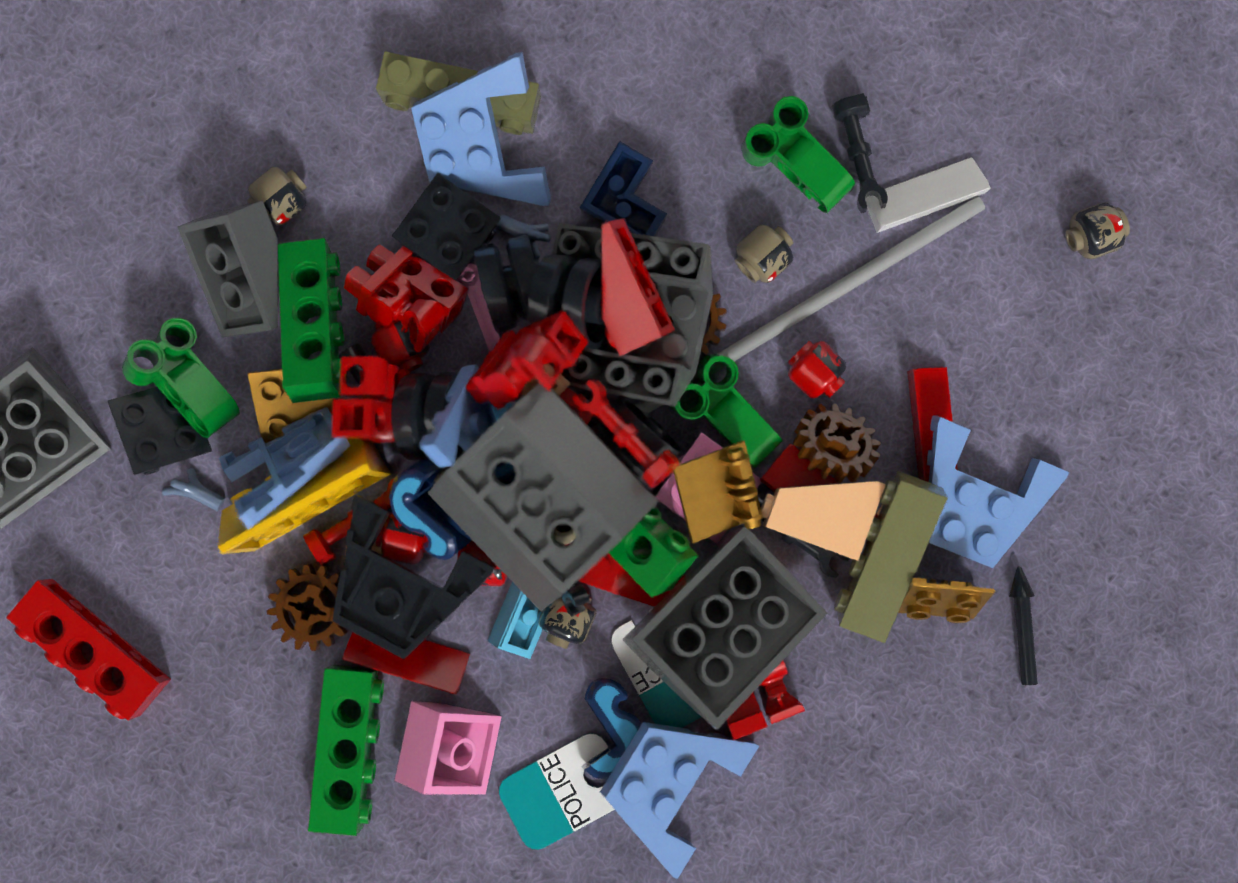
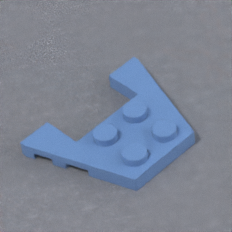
[411,52,551,206]
[420,365,493,467]
[219,407,351,529]
[927,415,1069,568]
[600,722,759,879]

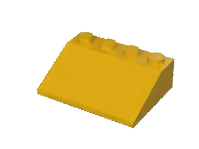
[218,438,391,554]

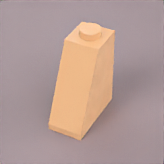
[761,481,886,561]

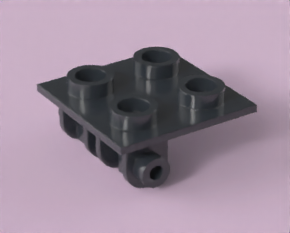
[392,173,501,281]
[107,387,212,475]

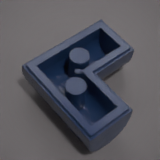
[580,141,667,237]

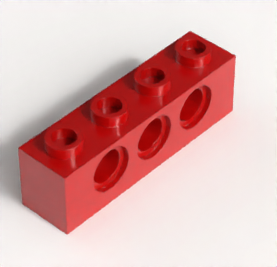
[6,579,171,721]

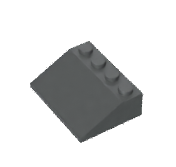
[0,347,111,529]
[622,525,828,729]

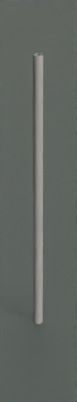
[602,196,985,424]

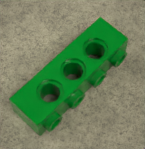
[278,238,346,403]
[608,506,698,597]
[308,665,384,836]

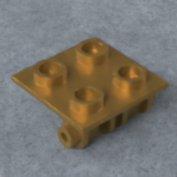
[247,369,334,443]
[673,441,763,543]
[898,578,995,623]

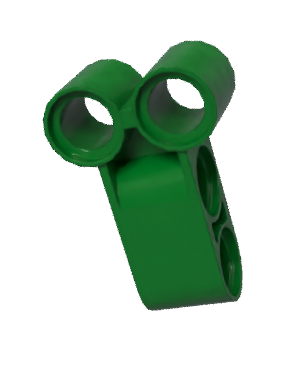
[741,96,855,213]
[122,318,240,438]
[671,354,783,468]

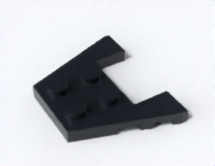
[332,495,497,659]

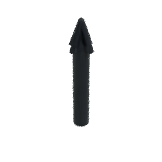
[1009,566,1038,685]

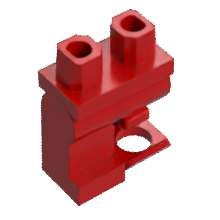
[344,244,469,352]
[465,310,588,410]
[332,356,410,443]
[726,660,805,740]

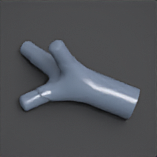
[496,214,551,259]
[162,468,225,512]

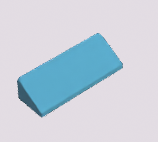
[488,582,543,659]

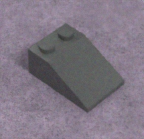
[177,200,278,338]

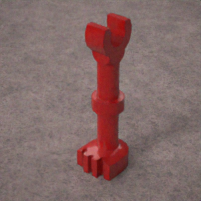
[572,379,681,488]
[303,477,396,566]

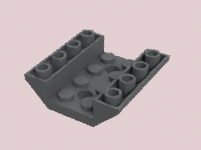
[549,223,713,406]
[428,383,659,611]

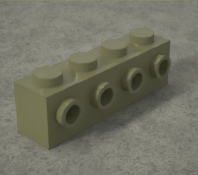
[376,51,541,135]
[834,471,948,643]

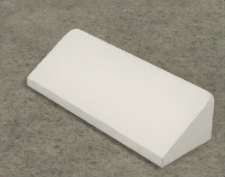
[865,157,991,233]

